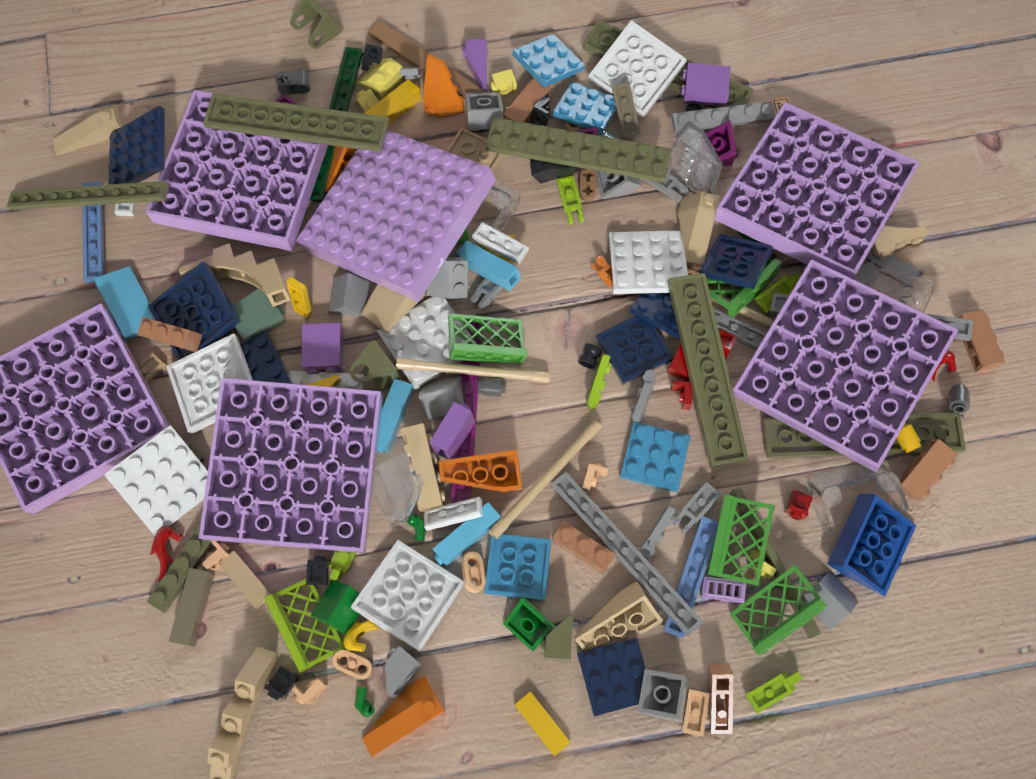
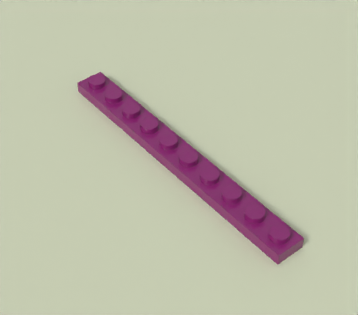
[450,322,483,504]

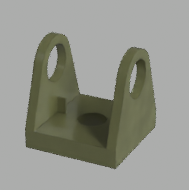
[290,0,343,49]
[350,340,400,391]

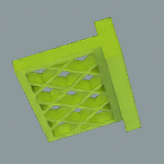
[264,579,345,674]

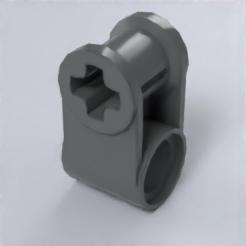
[275,70,310,95]

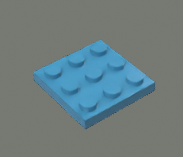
[512,34,585,87]
[553,82,617,134]
[620,422,691,493]
[484,534,551,601]

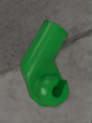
[406,513,426,541]
[354,687,375,717]

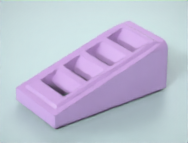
[701,576,746,604]

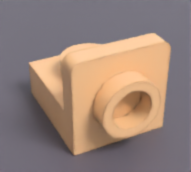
[582,463,608,492]
[202,541,230,572]
[292,679,328,705]

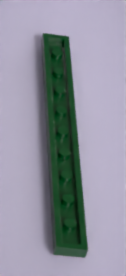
[309,47,363,202]

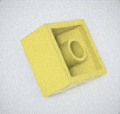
[357,58,405,100]

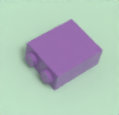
[681,63,731,107]
[301,323,343,374]
[430,402,475,460]

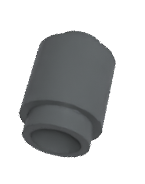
[478,376,506,397]
[949,384,970,413]

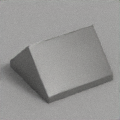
[328,272,370,317]
[418,375,464,420]
[801,572,859,630]

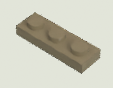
[612,81,641,139]

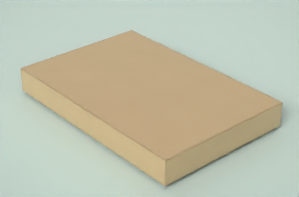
[446,127,506,174]

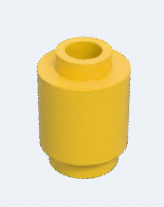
[896,423,921,453]

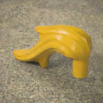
[343,619,378,652]

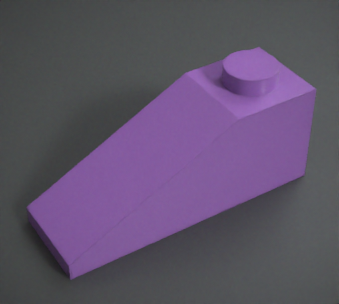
[462,39,487,92]

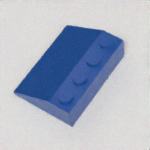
[827,494,917,596]

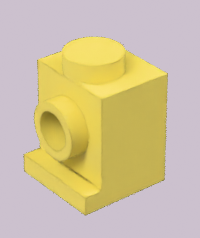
[490,69,517,95]

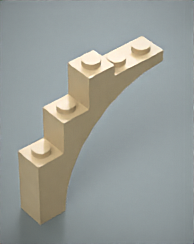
[871,226,928,260]
[178,243,291,307]
[207,647,277,779]

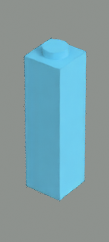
[455,241,521,291]
[377,379,415,453]
[433,502,501,567]

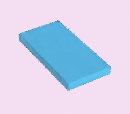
[94,266,156,340]

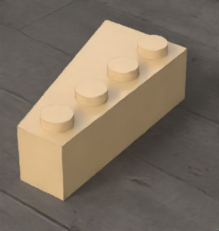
[400,423,446,513]

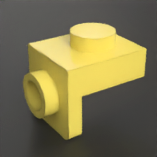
[354,89,379,112]
[749,546,777,579]

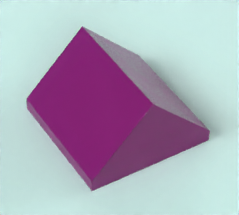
[700,120,737,168]

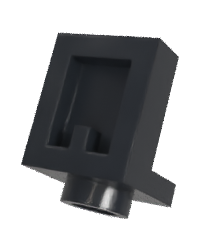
[361,44,383,71]
[531,96,550,126]
[306,556,331,586]
[264,666,299,701]

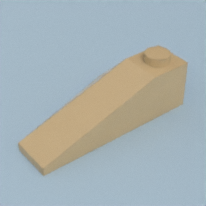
[52,104,123,156]
[677,192,720,267]
[574,581,663,652]

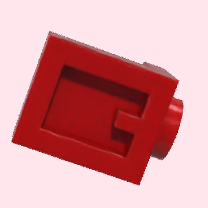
[719,329,737,360]
[671,379,692,410]
[785,489,813,520]

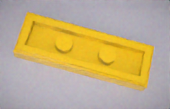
[286,276,312,319]
[515,691,571,756]

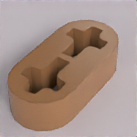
[579,169,596,202]

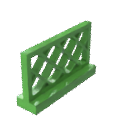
[706,259,782,318]
[448,314,528,364]
[708,494,775,586]
[730,565,829,655]

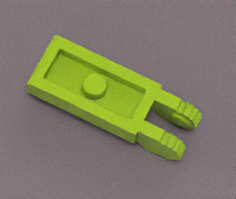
[556,175,584,225]
[587,354,612,409]

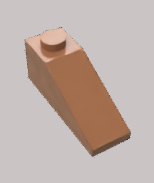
[708,663,734,734]

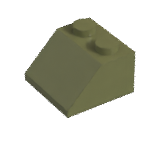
[541,616,573,662]

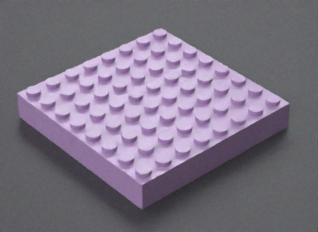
[146,90,328,251]
[715,102,920,280]
[296,130,496,302]
[733,259,958,472]
[0,303,170,514]
[199,378,383,553]

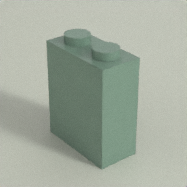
[233,288,286,342]

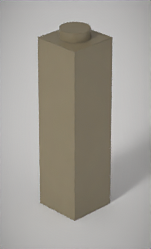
[169,566,215,647]

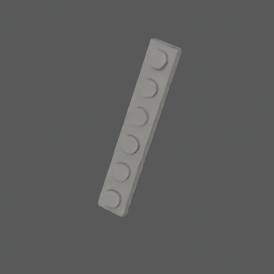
[670,101,775,133]

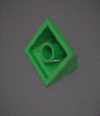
[311,580,360,635]
[503,597,555,652]

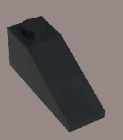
[530,159,585,184]

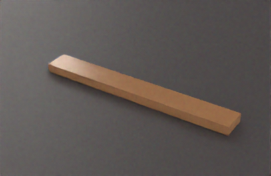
[369,20,485,100]

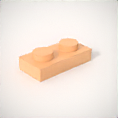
[681,689,710,737]

